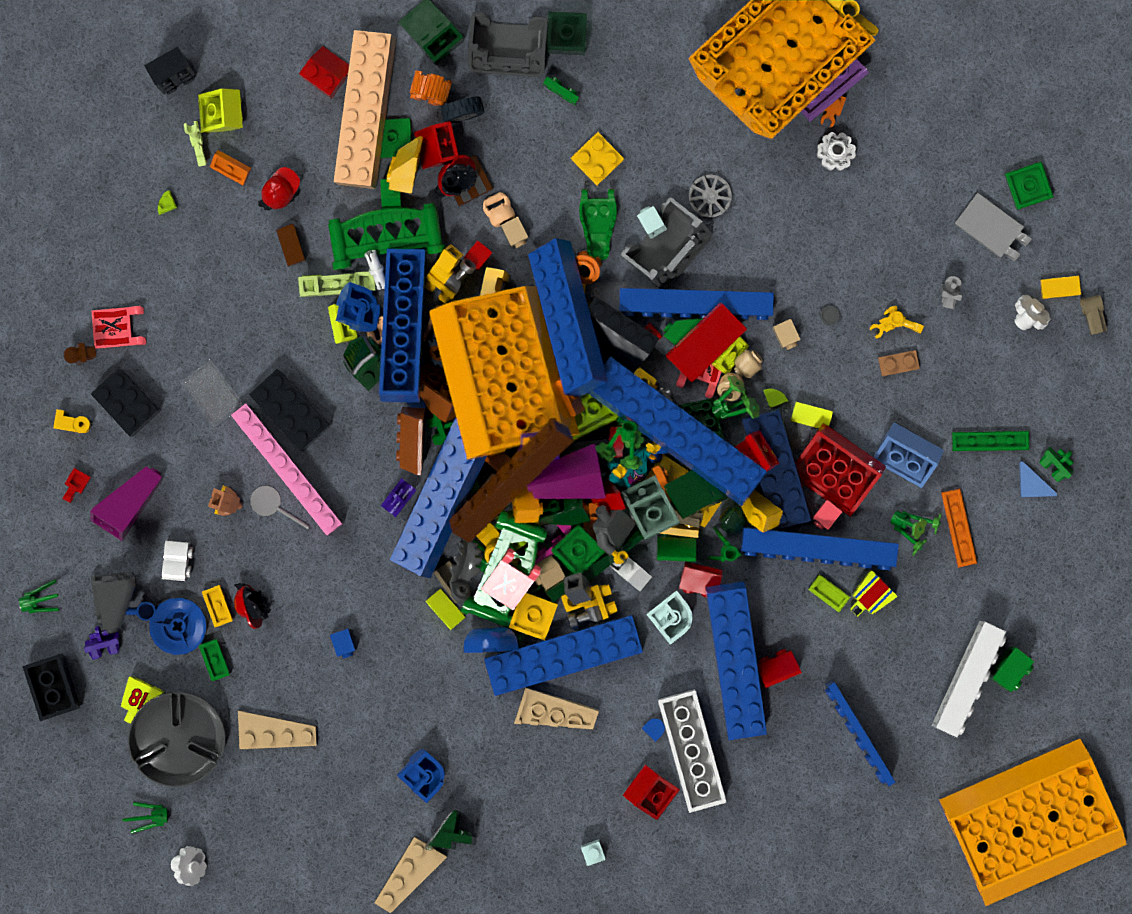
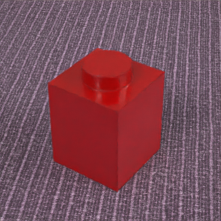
[463,240,493,272]

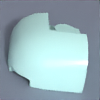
[646,591,693,645]

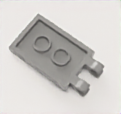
[954,193,1032,262]

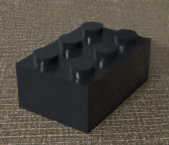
[144,46,196,95]
[91,368,161,437]
[22,653,81,721]

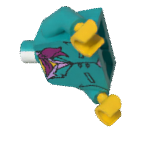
[606,441,661,489]

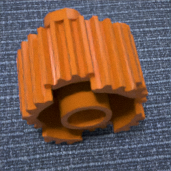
[409,70,452,106]

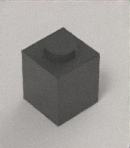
[564,572,592,605]

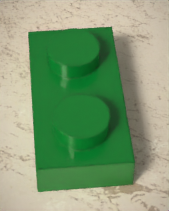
[543,77,579,106]
[199,639,231,681]

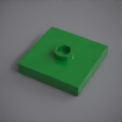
[380,118,411,158]
[1004,162,1054,210]
[551,524,605,574]

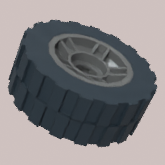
[440,97,485,124]

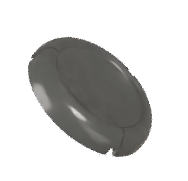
[128,692,225,787]

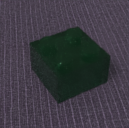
[547,11,587,55]

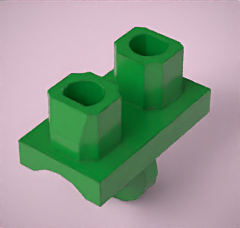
[426,413,453,445]
[1039,447,1074,482]

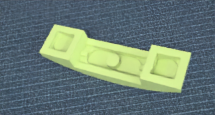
[298,272,375,297]

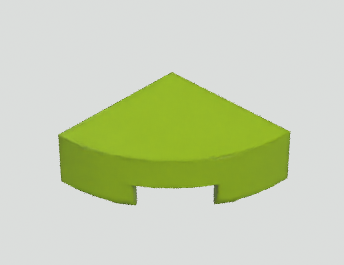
[157,190,177,215]
[763,389,788,408]

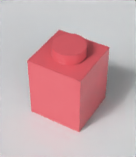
[812,500,842,530]

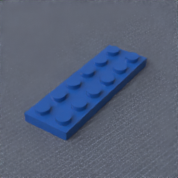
[824,681,895,786]

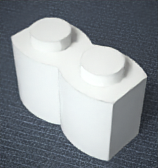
[162,540,193,581]

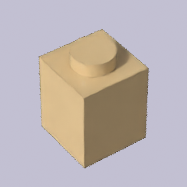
[501,217,528,248]
[772,319,801,350]
[535,555,565,590]

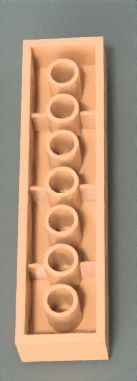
[334,30,396,189]

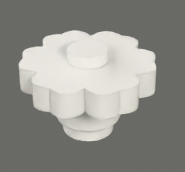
[817,132,856,171]
[1015,295,1051,330]
[171,846,207,886]

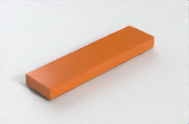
[941,489,977,568]

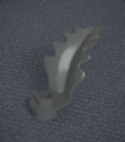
[449,538,482,602]

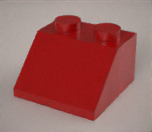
[299,46,349,99]
[757,648,802,688]
[622,764,680,820]

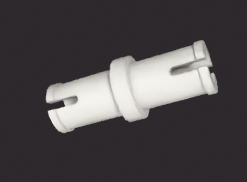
[364,250,385,290]

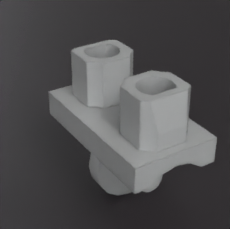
[940,276,962,309]

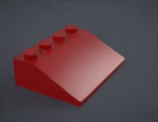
[796,423,886,517]

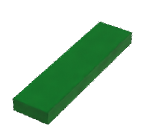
[952,431,1029,451]

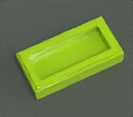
[808,574,851,613]

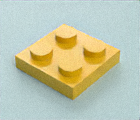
[570,132,624,186]
[509,593,558,641]

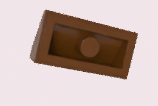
[276,223,306,267]

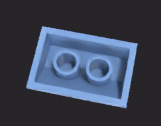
[874,422,944,488]

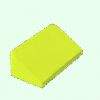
[328,304,358,344]
[712,336,749,374]
[790,402,833,428]
[426,588,465,630]

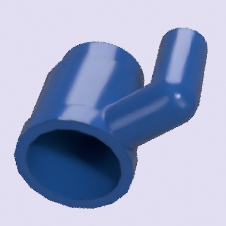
[126,601,156,621]

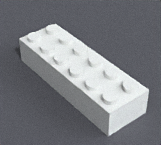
[932,621,1007,737]
[657,689,727,813]

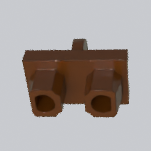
[63,343,96,366]

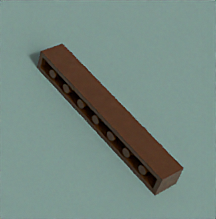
[449,418,573,542]

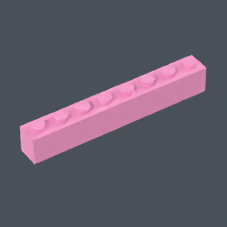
[231,403,343,536]

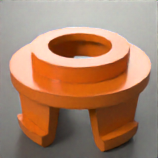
[575,251,602,285]

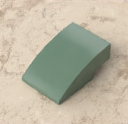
[621,475,680,540]

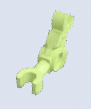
[184,121,207,167]

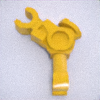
[869,306,924,339]

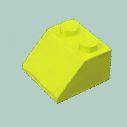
[198,89,243,133]

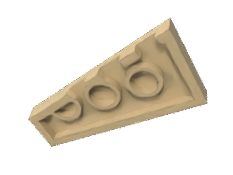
[514,687,599,729]
[238,711,317,749]
[375,837,447,913]

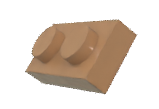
[878,350,920,377]

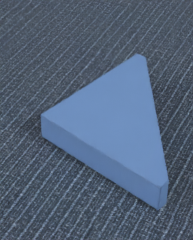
[1019,462,1057,497]

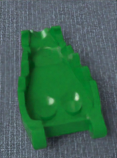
[579,189,617,260]

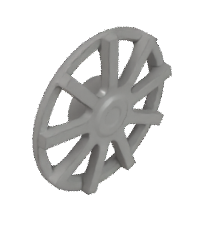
[689,175,732,218]

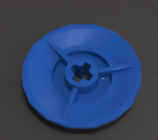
[149,598,207,655]

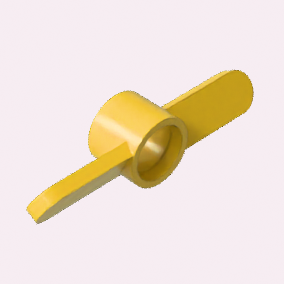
[825,0,878,36]

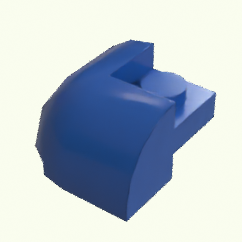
[336,282,380,332]
[464,627,518,653]
[397,749,445,803]

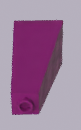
[527,444,605,499]
[90,467,162,542]

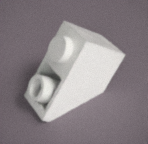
[610,557,652,591]

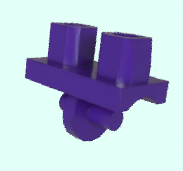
[381,478,417,517]
[84,626,120,660]

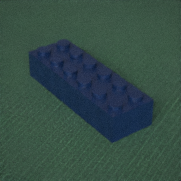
[742,408,812,531]

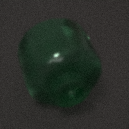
[719,505,747,534]

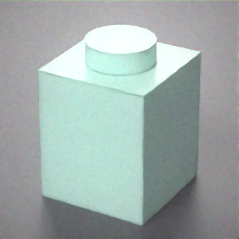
[637,206,667,239]
[581,839,606,866]

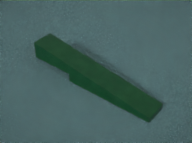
[540,524,644,602]

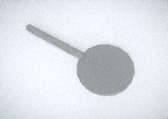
[250,486,310,529]

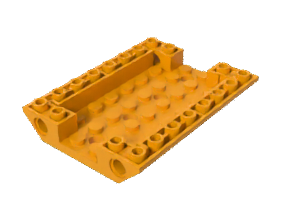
[689,0,876,139]
[429,286,579,460]
[939,738,1127,906]

